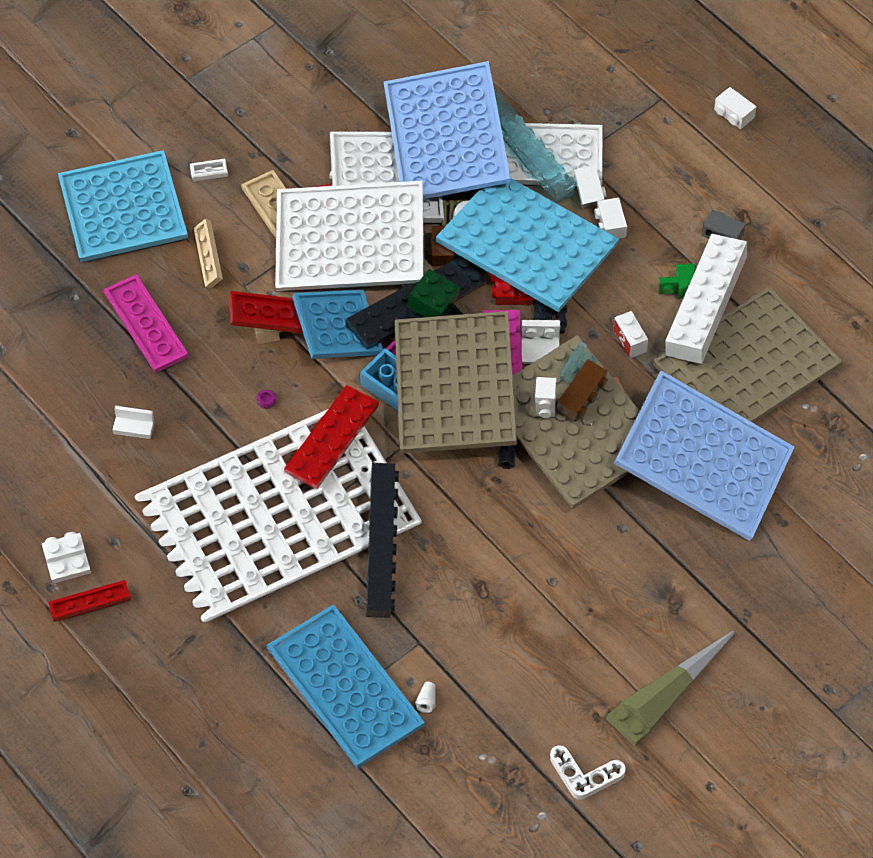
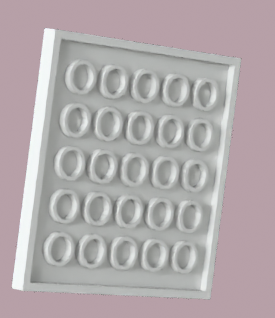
[330,132,444,223]

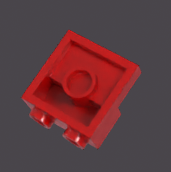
[491,274,533,305]

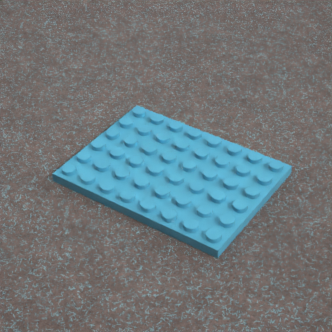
[436,178,619,312]

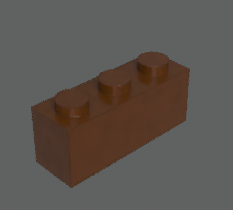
[556,359,608,422]

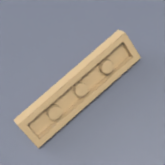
[194,219,223,289]

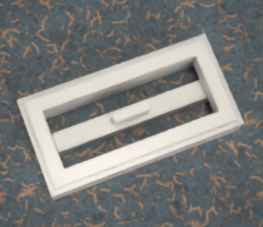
[190,159,228,182]

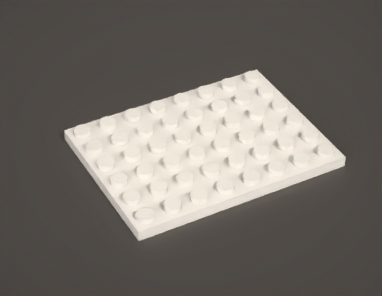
[275,181,424,291]

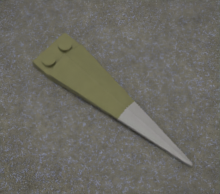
[606,631,734,746]

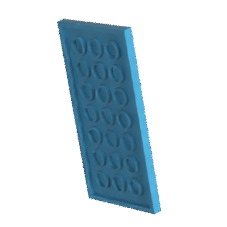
[267,604,425,769]

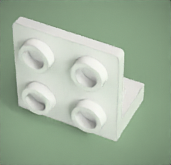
[522,320,560,364]

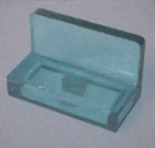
[559,341,597,384]

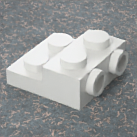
[42,532,91,584]

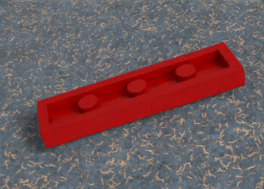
[48,580,131,622]

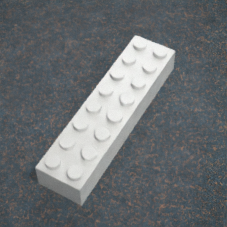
[665,234,747,364]

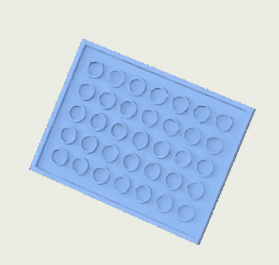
[384,61,511,199]
[614,371,794,541]

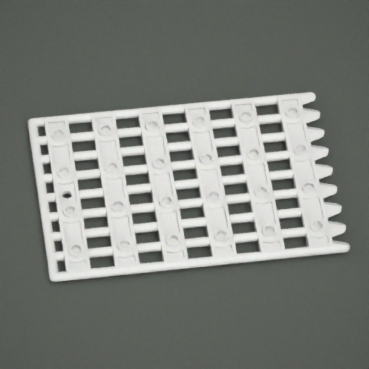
[135,409,422,623]

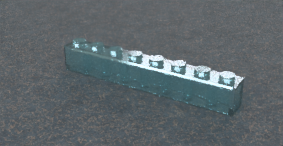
[494,87,576,203]

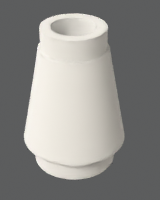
[415,682,436,713]

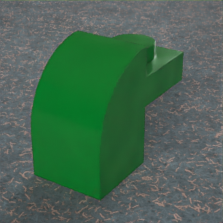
[658,263,695,299]

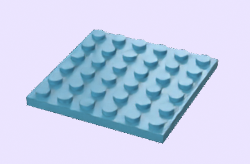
[58,150,188,262]

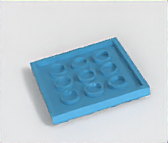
[292,290,383,359]

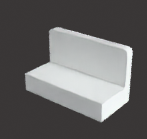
[113,406,155,439]

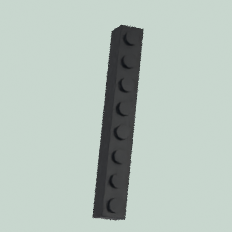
[366,462,399,618]

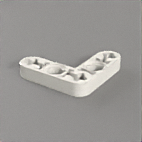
[550,746,625,800]

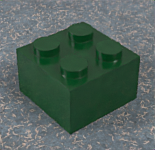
[407,269,461,317]

